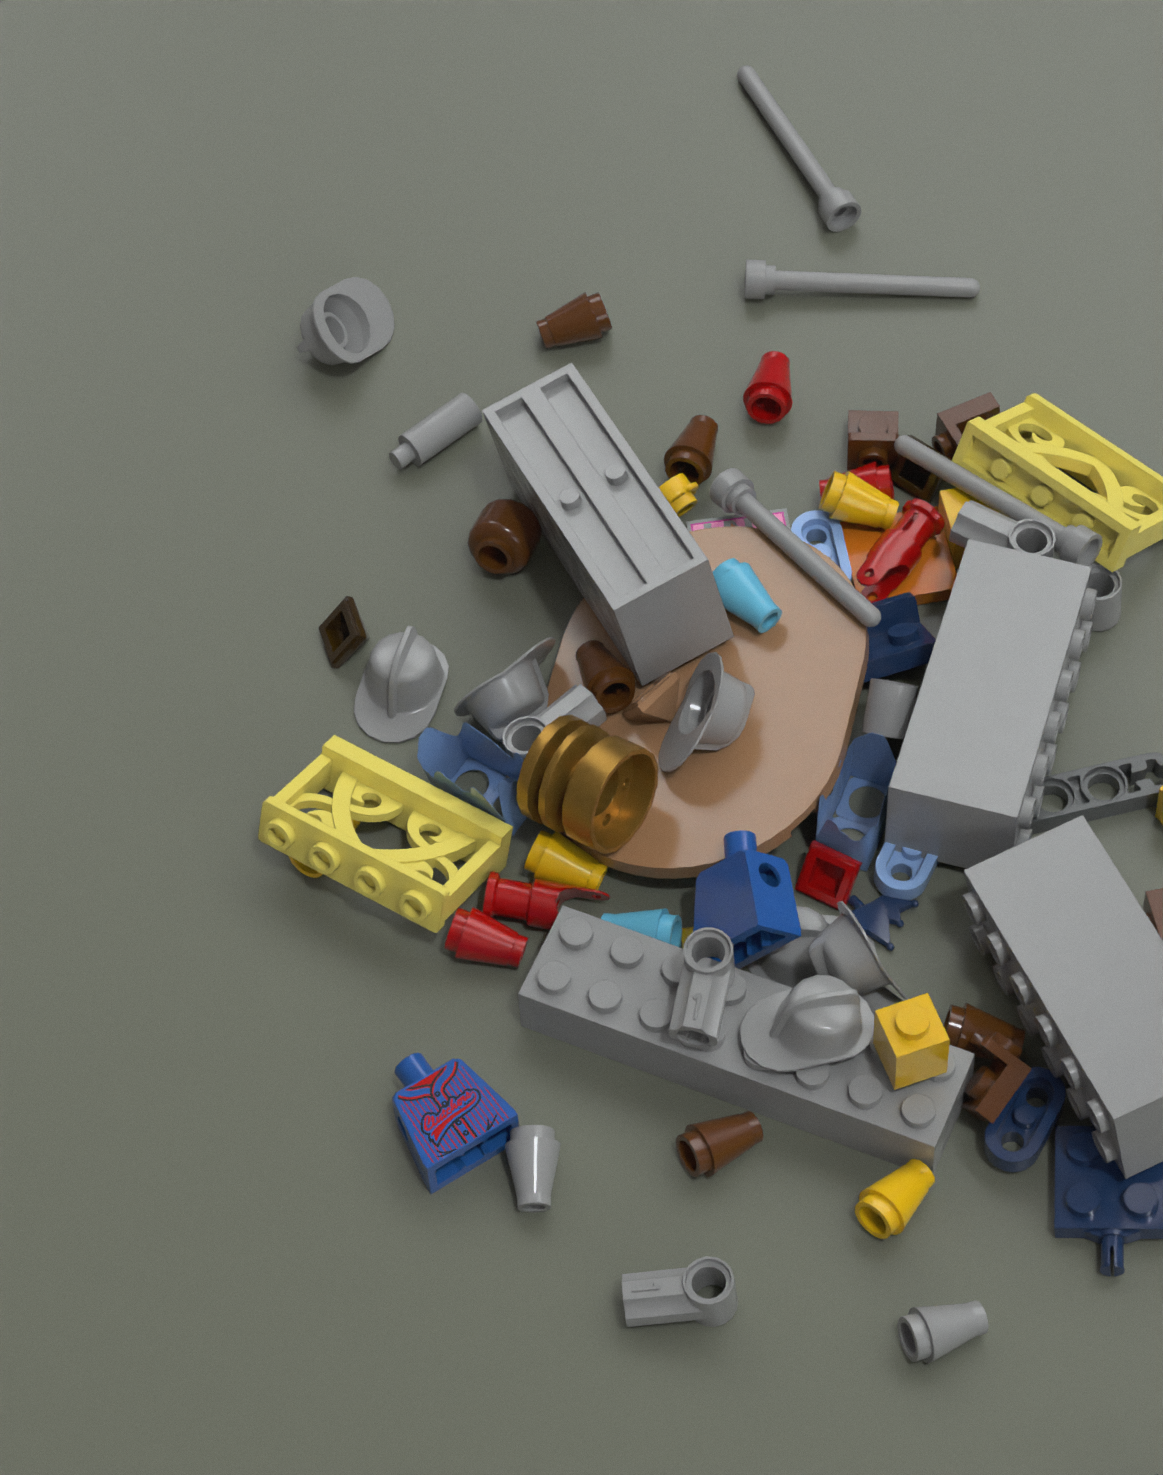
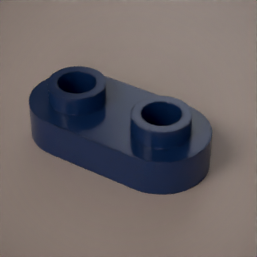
[984,1067,1066,1172]

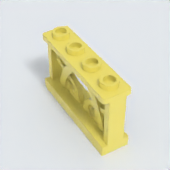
[952,393,1163,572]
[258,735,513,933]

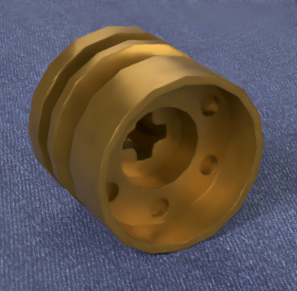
[517,714,658,854]

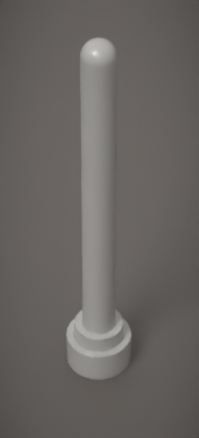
[737,65,862,232]
[745,259,980,299]
[894,435,1103,566]
[709,468,881,627]

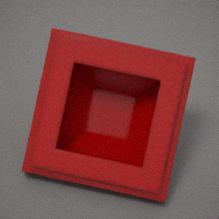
[795,840,862,910]

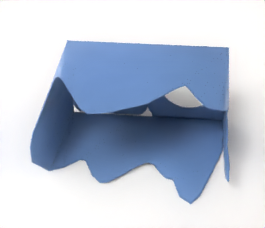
[417,722,527,836]
[816,732,896,872]

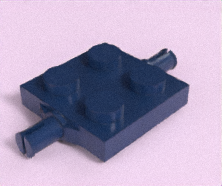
[1054,1125,1163,1276]

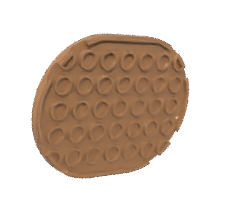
[547,526,869,879]

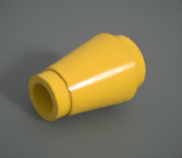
[819,471,899,530]
[524,830,608,890]
[855,1159,935,1239]

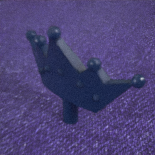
[848,895,919,951]

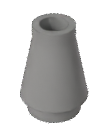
[505,1125,561,1212]
[897,1300,988,1364]

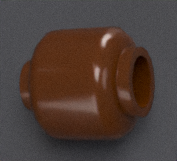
[467,499,542,574]

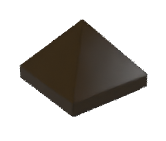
[891,435,952,504]
[319,596,370,668]

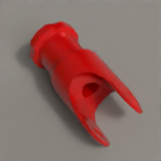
[856,498,945,603]
[483,871,610,930]

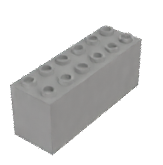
[482,362,734,686]
[885,539,1098,869]
[962,815,1163,1179]

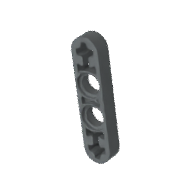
[1030,752,1163,835]

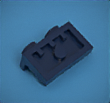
[864,592,936,683]

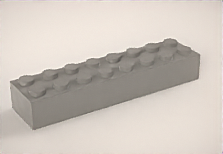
[518,905,975,1175]

